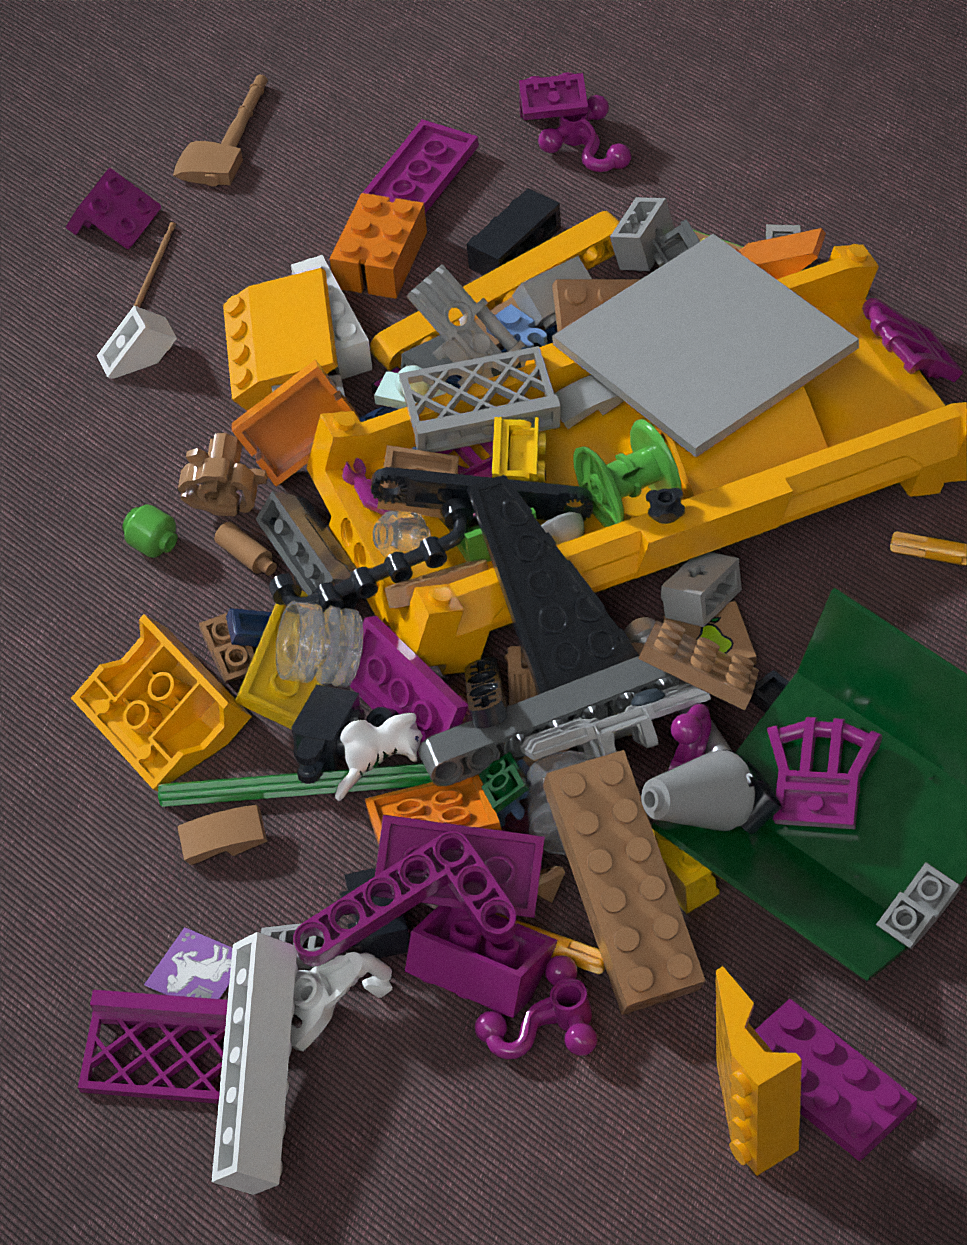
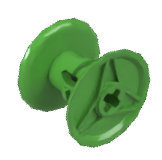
[573,419,682,528]

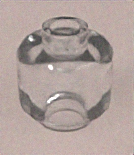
[373,510,431,557]

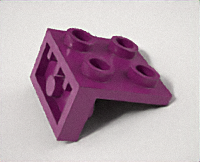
[519,72,588,120]
[65,167,161,249]

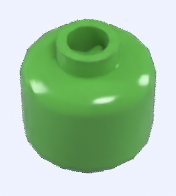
[122,504,178,558]

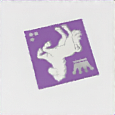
[144,927,232,999]

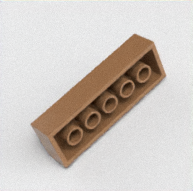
[543,750,706,1015]

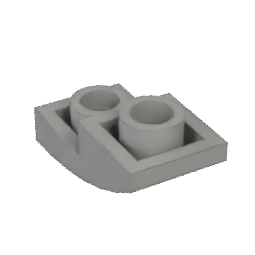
[554,375,624,429]
[876,862,961,949]

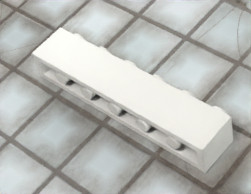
[212,932,298,1195]

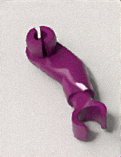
[342,458,403,519]

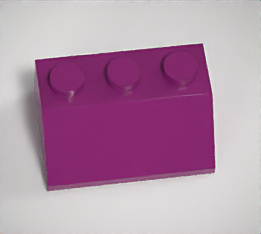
[405,906,557,1018]

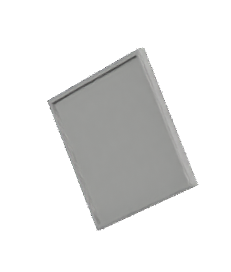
[552,234,859,457]

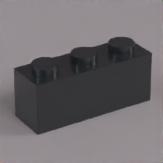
[467,188,561,276]

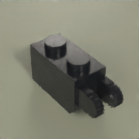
[291,684,365,785]

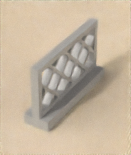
[399,346,561,452]

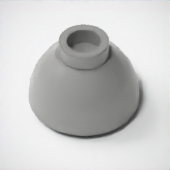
[541,512,585,545]

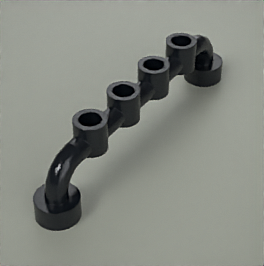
[269,498,473,614]

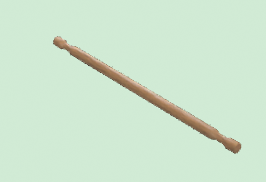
[134,222,176,308]

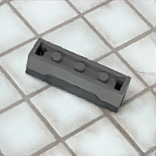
[256,491,360,614]

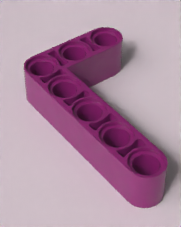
[293,831,517,966]

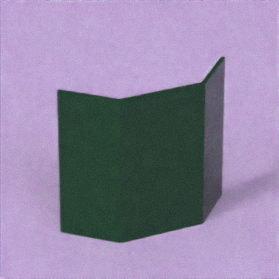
[651,588,967,982]

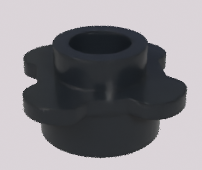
[646,488,685,524]

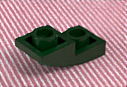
[478,751,529,813]

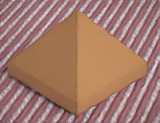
[537,866,565,903]

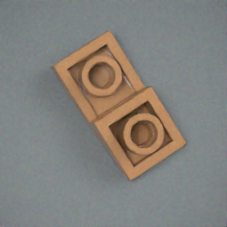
[199,613,255,684]
[177,805,267,865]

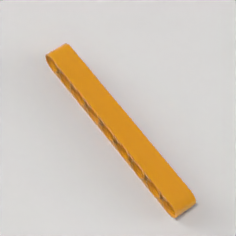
[370,211,620,371]

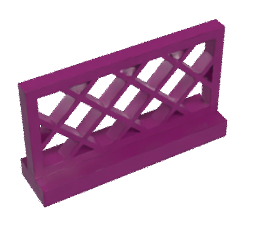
[78,990,228,1104]

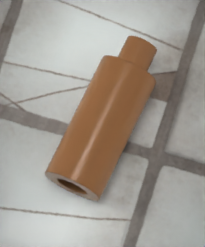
[214,522,277,576]

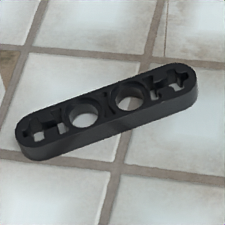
[464,657,508,729]

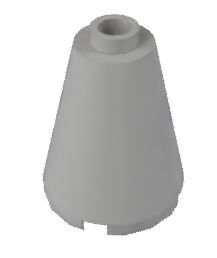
[641,750,755,831]

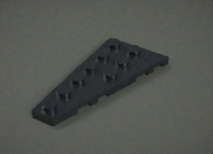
[467,475,640,695]

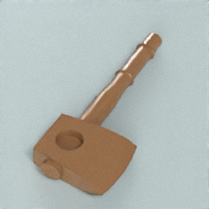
[173,74,268,186]

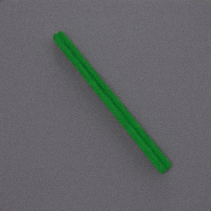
[158,763,432,807]

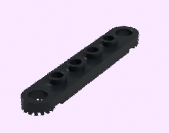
[371,467,593,521]

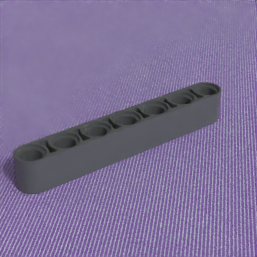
[418,656,680,786]

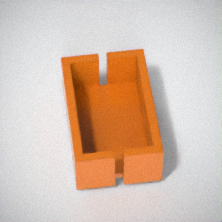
[329,193,427,299]
[231,359,361,487]

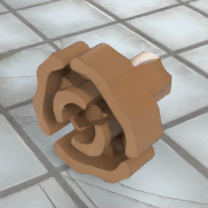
[178,433,268,516]

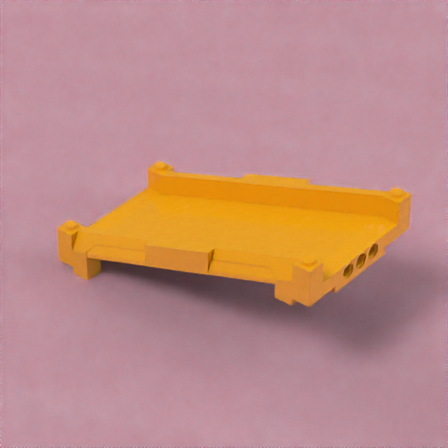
[306,244,967,675]

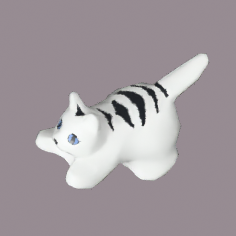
[335,713,423,801]

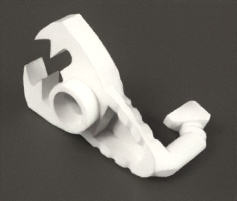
[290,952,393,1051]

